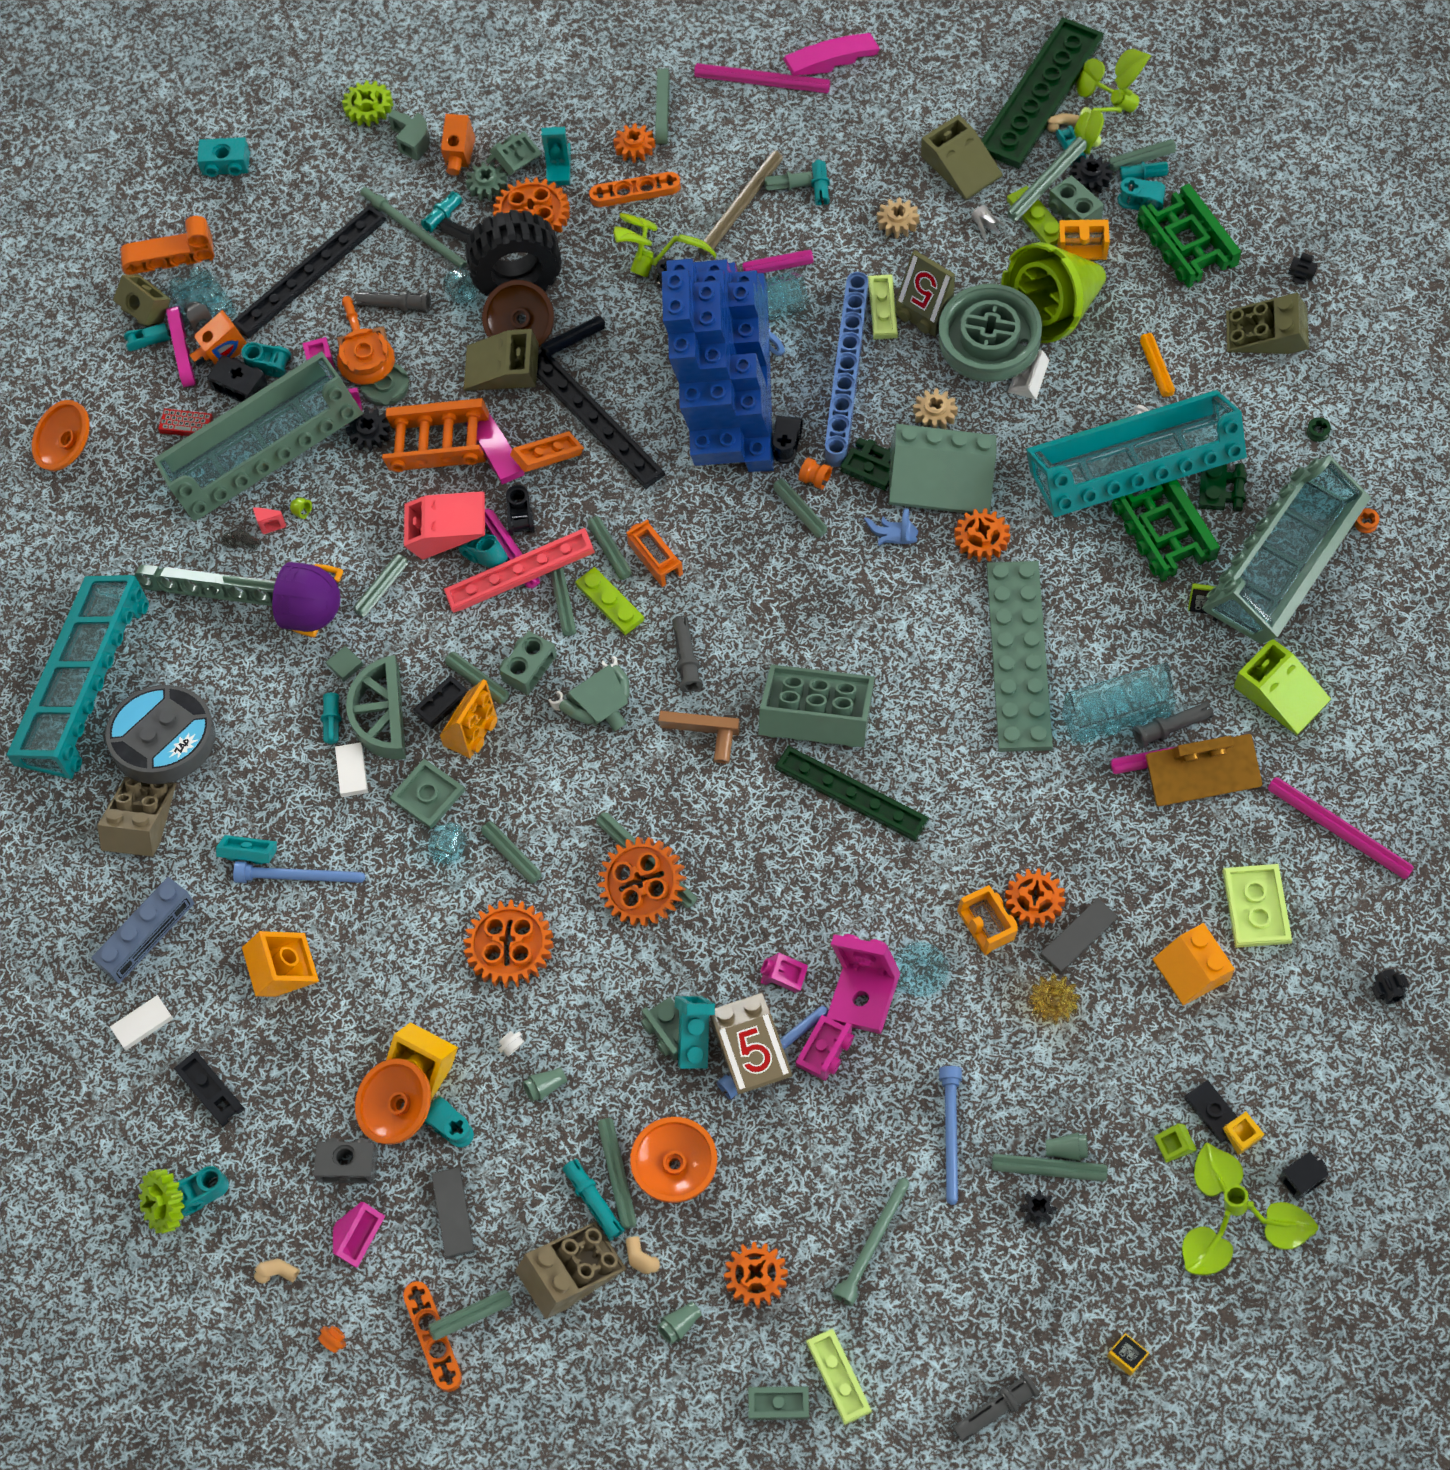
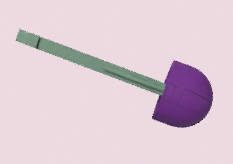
[134,562,340,632]

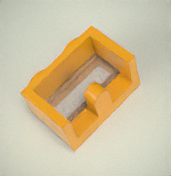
[1057,219,1110,260]
[957,885,1018,956]

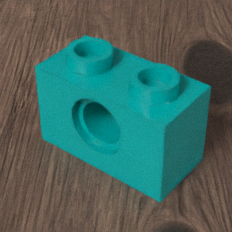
[197,137,250,177]

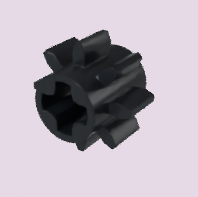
[1288,253,1318,285]
[1371,969,1410,1004]
[1019,1189,1057,1229]

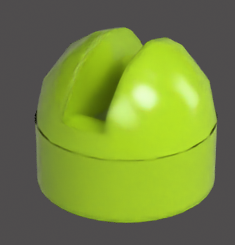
[290,497,312,519]

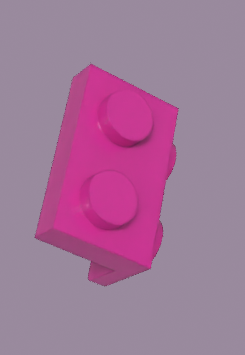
[795,1015,854,1081]

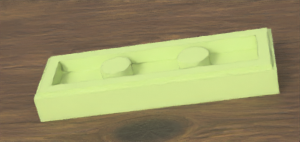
[868,274,898,340]
[806,1328,872,1425]

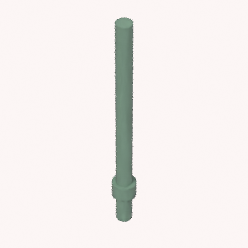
[360,187,467,270]

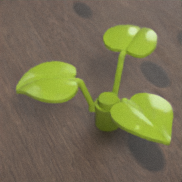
[1074,49,1151,155]
[613,213,717,277]
[1182,1143,1318,1275]

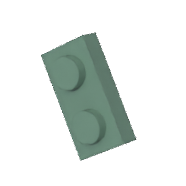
[748,1386,809,1420]

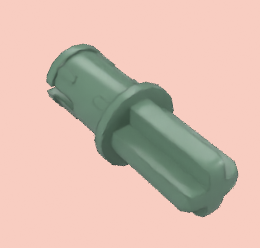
[764,171,812,191]

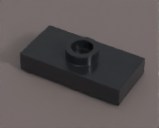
[413,675,469,729]
[1184,1080,1238,1144]

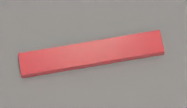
[444,528,595,613]

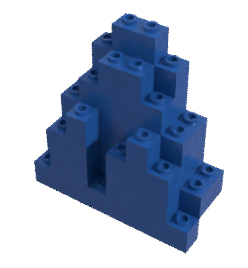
[662,258,774,472]

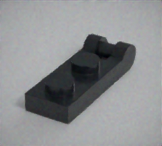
[173,1051,245,1127]

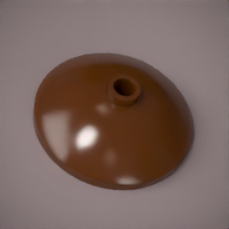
[482,280,555,347]

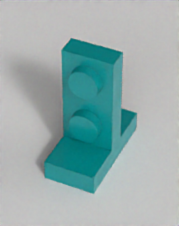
[541,127,571,186]
[675,996,715,1069]

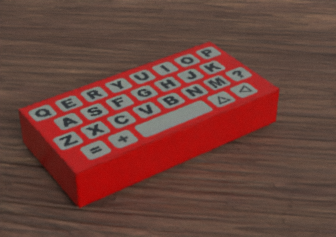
[158,409,213,436]

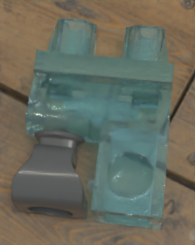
[169,266,236,334]

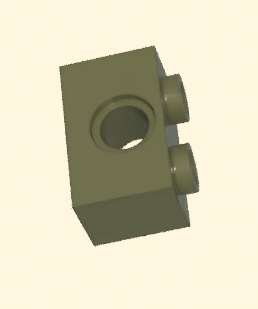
[113,274,171,327]

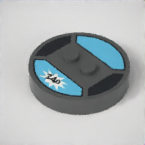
[105,685,216,784]

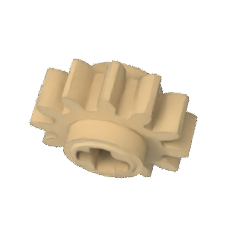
[877,197,919,239]
[913,388,958,429]

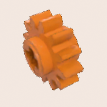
[613,123,656,163]

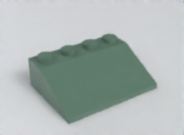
[888,424,996,514]
[758,664,875,747]

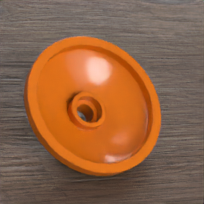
[32,400,90,471]
[355,1058,431,1145]
[630,1117,717,1203]

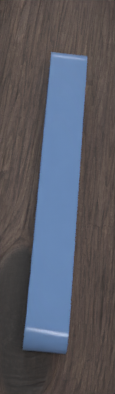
[825,272,868,467]

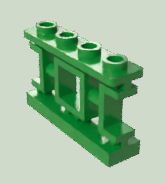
[1137,183,1241,288]
[1111,479,1220,582]

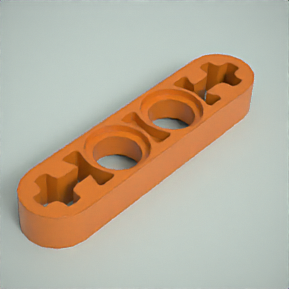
[589,172,681,207]
[403,1281,462,1392]

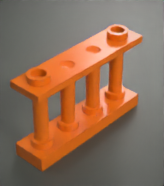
[382,398,489,472]

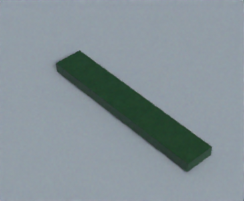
[775,746,929,842]

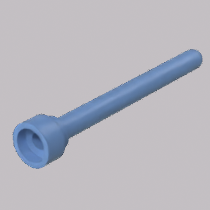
[233,861,365,883]
[717,1006,828,1100]
[939,1066,962,1205]

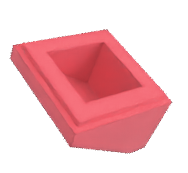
[253,507,286,534]

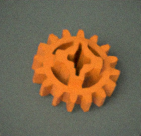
[954,508,1010,562]
[1005,868,1066,928]
[724,1242,788,1309]

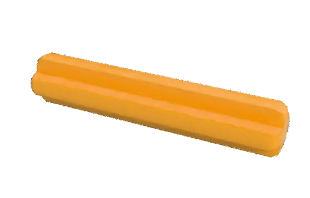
[1140,333,1175,398]

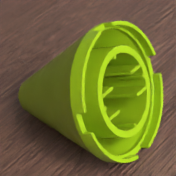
[1001,242,1106,343]

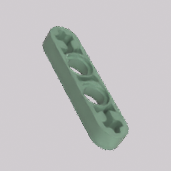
[655,68,670,144]

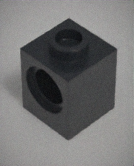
[1279,1151,1329,1201]

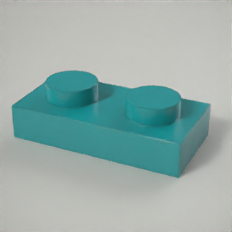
[216,835,277,864]

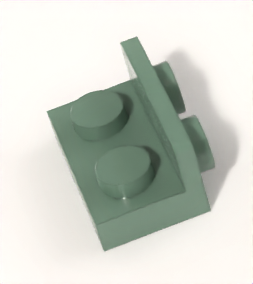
[486,131,542,176]
[640,997,679,1061]

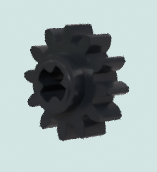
[1069,154,1113,193]
[345,407,391,452]

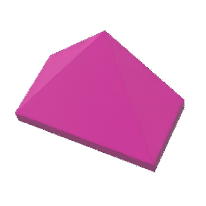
[333,1202,385,1268]

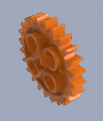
[493,177,570,233]
[597,837,687,927]
[463,900,554,988]

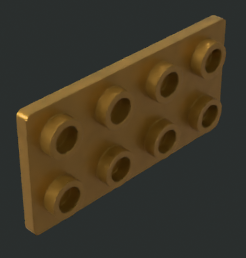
[1145,734,1262,807]

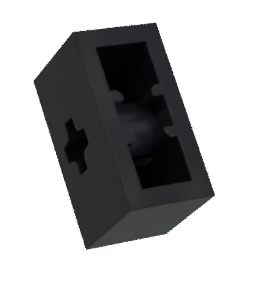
[207,355,268,402]

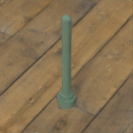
[832,1178,909,1306]

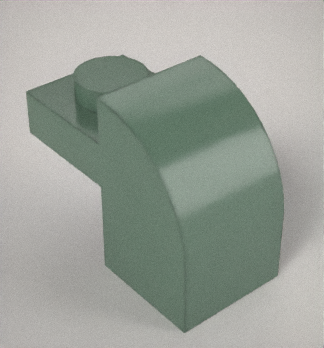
[388,109,430,161]

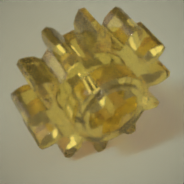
[1029,973,1080,1025]

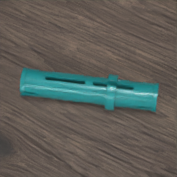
[562,1159,625,1241]

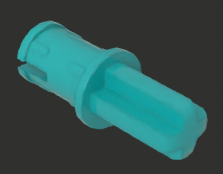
[811,159,830,205]
[1120,162,1169,182]
[320,692,342,745]

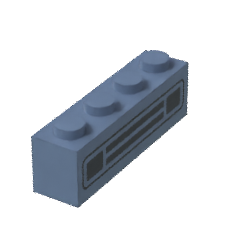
[91,877,195,984]

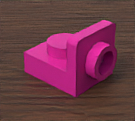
[761,953,808,993]

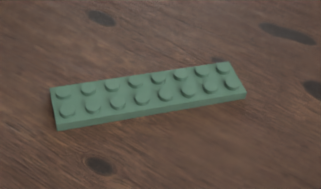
[986,561,1053,752]

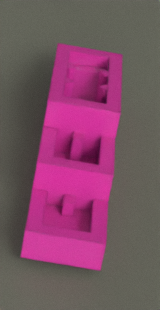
[783,33,880,76]
[466,414,525,485]

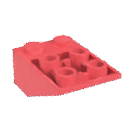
[404,491,485,560]

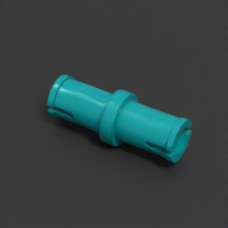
[421,191,463,233]

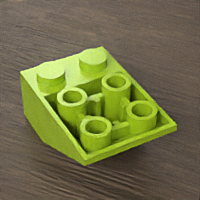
[1234,639,1331,736]

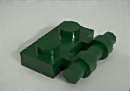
[840,437,891,491]
[1198,463,1247,512]

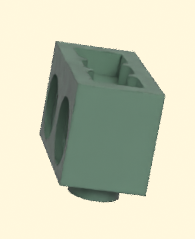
[1048,175,1104,220]
[499,631,557,695]

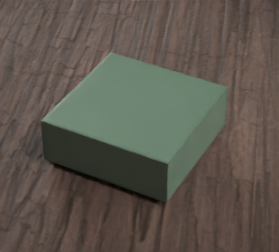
[326,646,363,681]

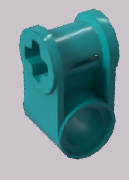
[1117,177,1166,211]
[241,342,292,378]
[458,533,508,569]
[424,1095,474,1148]
[177,1166,229,1216]

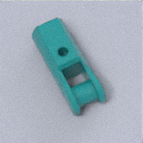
[1056,125,1086,166]
[124,323,170,351]

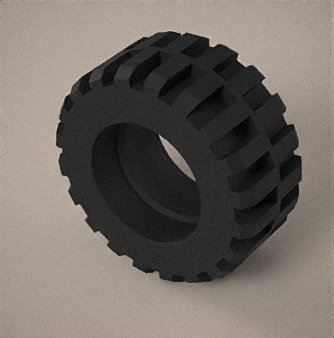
[465,210,562,296]

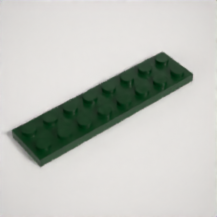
[981,17,1104,169]

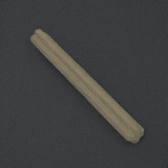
[698,151,783,256]

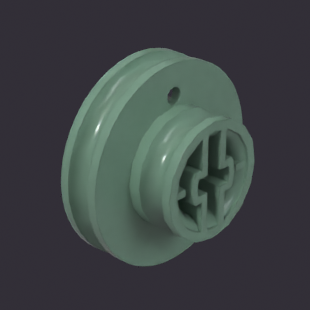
[939,284,1042,382]

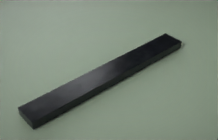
[232,205,387,339]
[537,348,665,489]

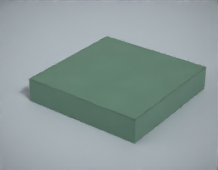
[389,759,466,829]

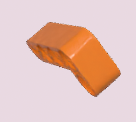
[120,216,214,275]

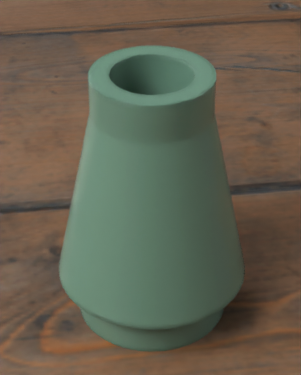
[523,1067,567,1102]
[1046,1132,1088,1161]
[657,1302,702,1344]

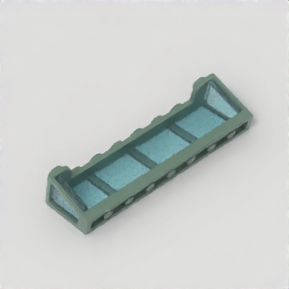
[154,351,363,521]
[1202,454,1371,644]

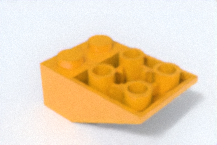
[440,679,497,759]

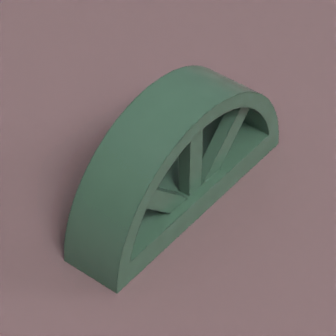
[346,655,406,760]

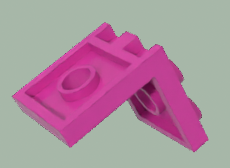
[827,934,901,1034]

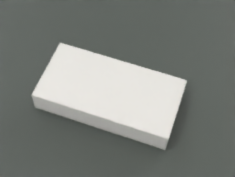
[335,742,368,797]
[110,995,173,1050]

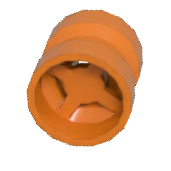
[798,457,832,490]

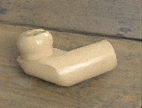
[1047,113,1080,132]
[625,1236,660,1274]
[254,1259,300,1284]

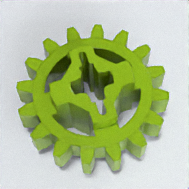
[342,80,394,126]
[138,1169,185,1234]

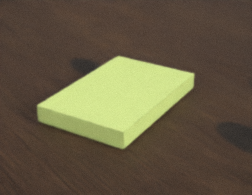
[1222,864,1292,948]

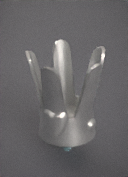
[971,206,1005,241]

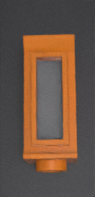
[626,519,683,587]

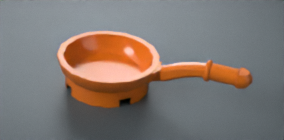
[337,296,395,385]

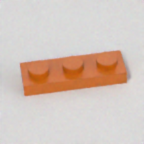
[510,431,584,472]

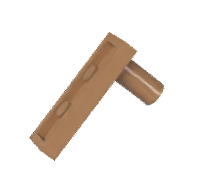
[658,711,741,764]

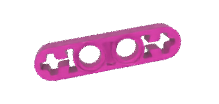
[166,306,196,388]

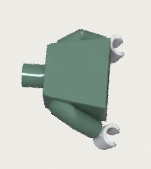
[548,656,630,732]

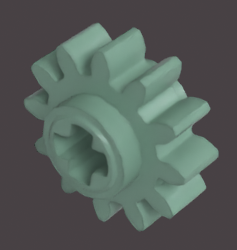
[465,161,508,201]

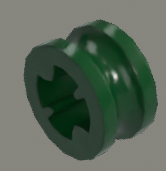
[1307,417,1331,442]

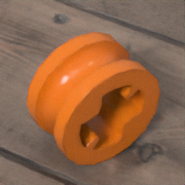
[1354,508,1380,533]

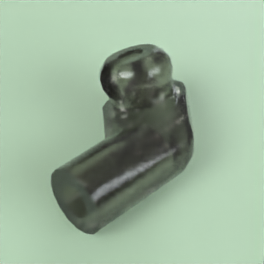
[221,529,261,551]

